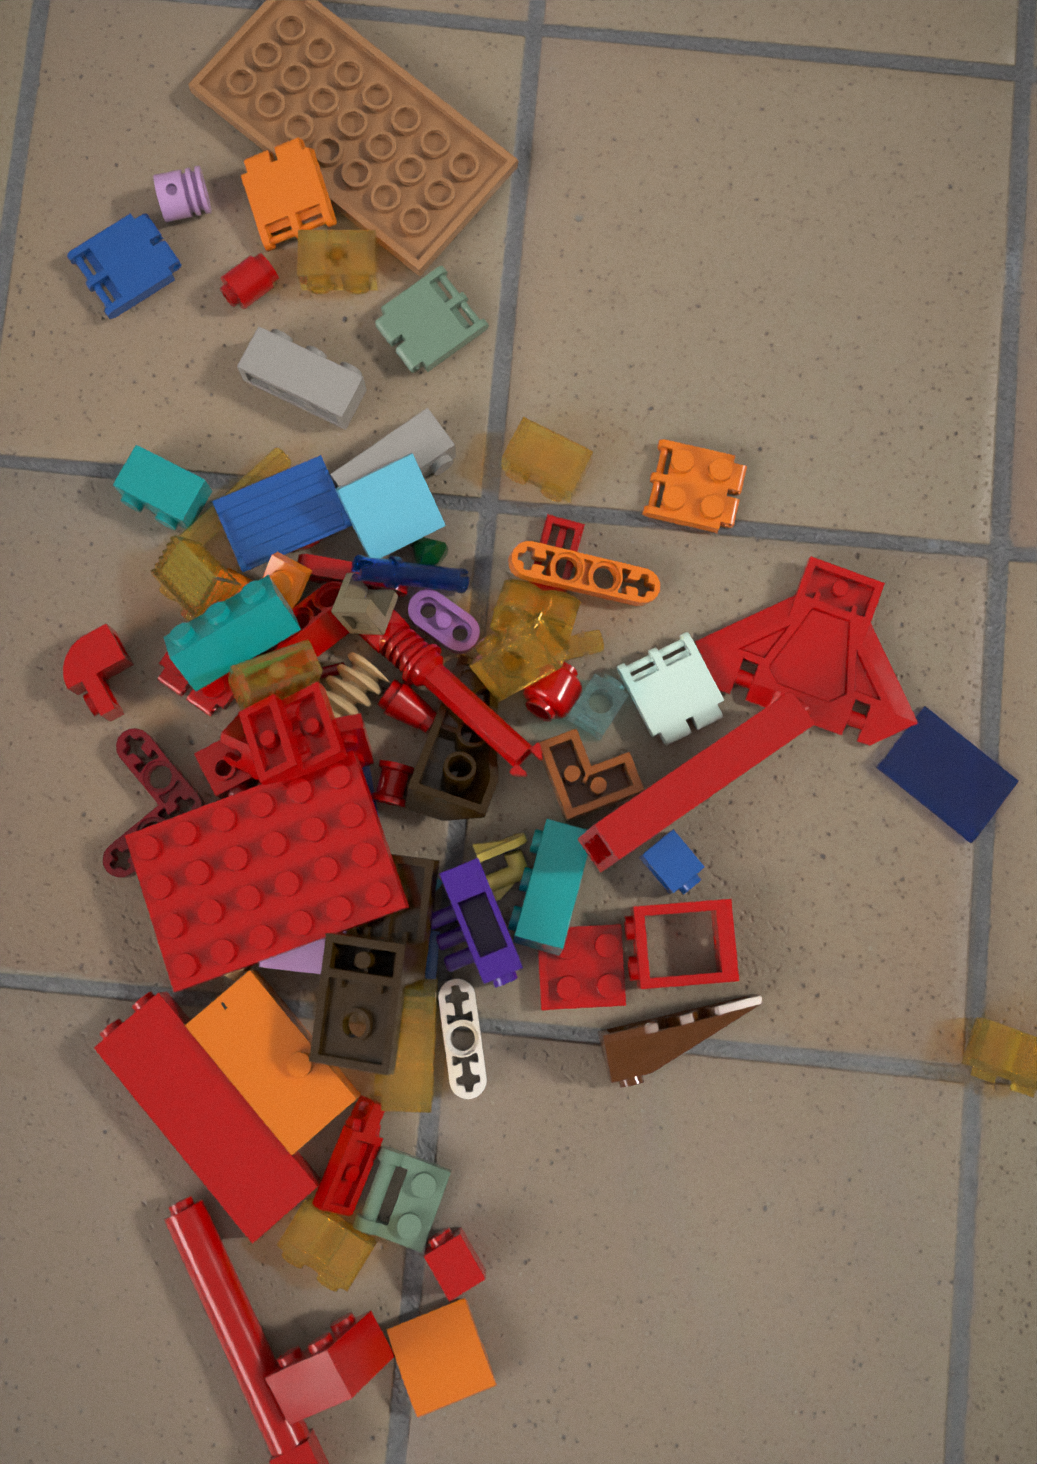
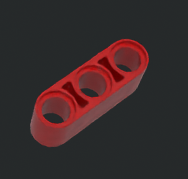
[253,581,349,683]

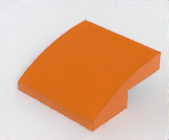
[387,1298,497,1418]

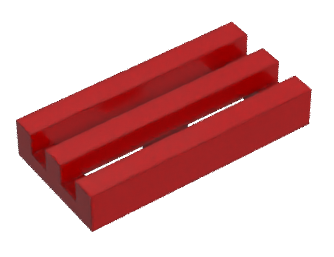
[527,514,585,601]

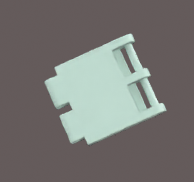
[616,632,724,746]

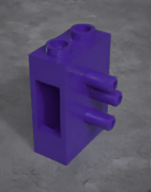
[431,858,523,988]

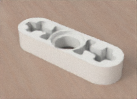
[438,978,487,1099]

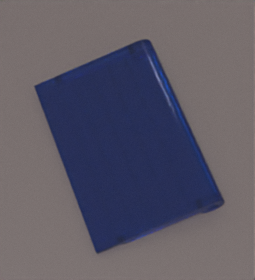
[876,706,1019,843]

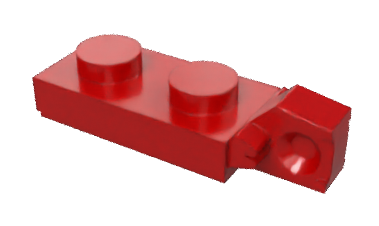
[312,1095,387,1216]

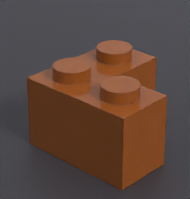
[538,728,644,823]

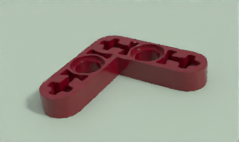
[103,728,205,878]

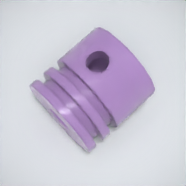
[153,166,211,222]

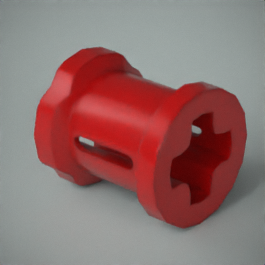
[371,760,415,807]

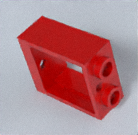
[624,899,739,989]

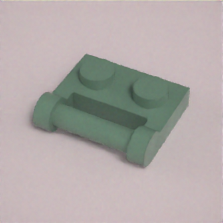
[352,1145,451,1253]

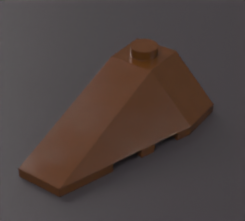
[598,994,763,1088]

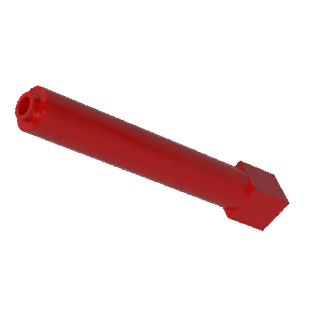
[164,1196,329,1464]

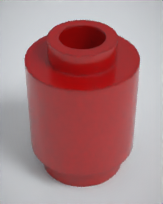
[219,253,279,310]

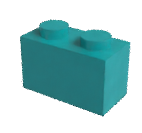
[113,444,213,531]

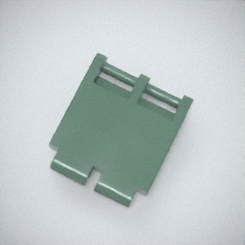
[375,266,489,373]

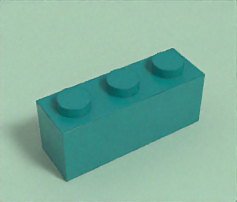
[164,575,301,692]
[508,819,588,956]

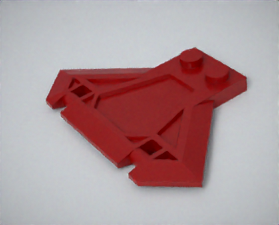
[695,556,918,746]

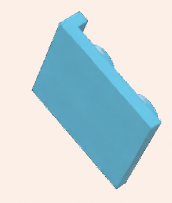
[335,453,446,562]

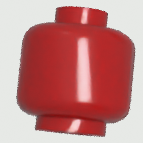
[523,661,582,722]

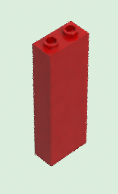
[577,690,815,873]
[93,991,322,1244]

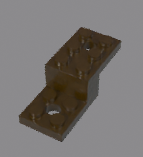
[309,854,440,1076]

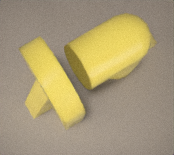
[472,833,528,901]

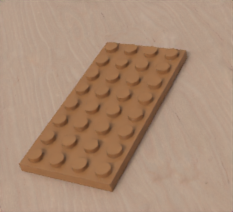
[188,0,518,276]

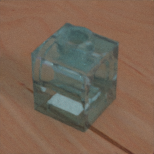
[567,674,629,741]

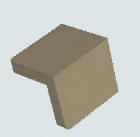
[331,573,398,635]

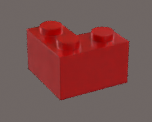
[265,1311,395,1425]

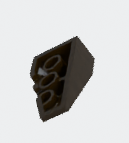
[405,654,499,821]

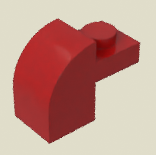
[63,624,134,722]

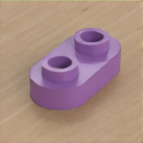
[408,589,480,654]

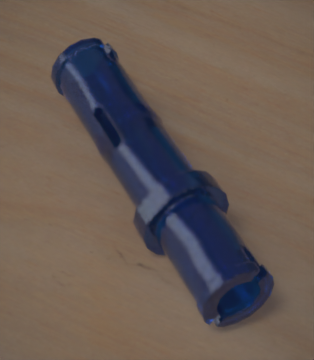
[351,555,469,594]

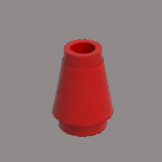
[377,679,437,733]

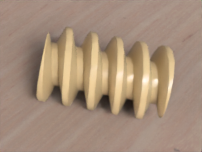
[326,652,390,718]

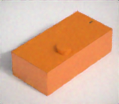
[185,970,361,1155]

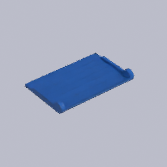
[212,455,352,573]

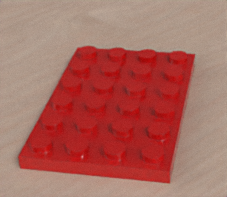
[125,750,409,992]

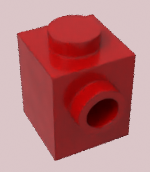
[194,740,258,799]

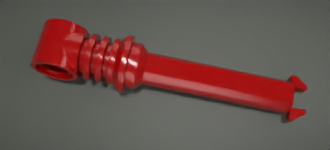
[359,609,543,777]

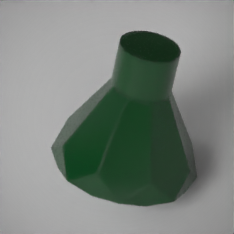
[409,537,449,573]

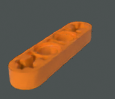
[508,541,660,606]

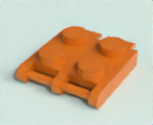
[241,137,337,251]
[642,439,747,533]

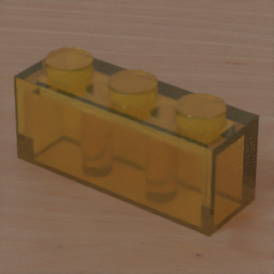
[374,979,438,1113]

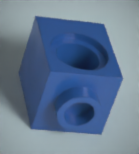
[639,829,705,895]

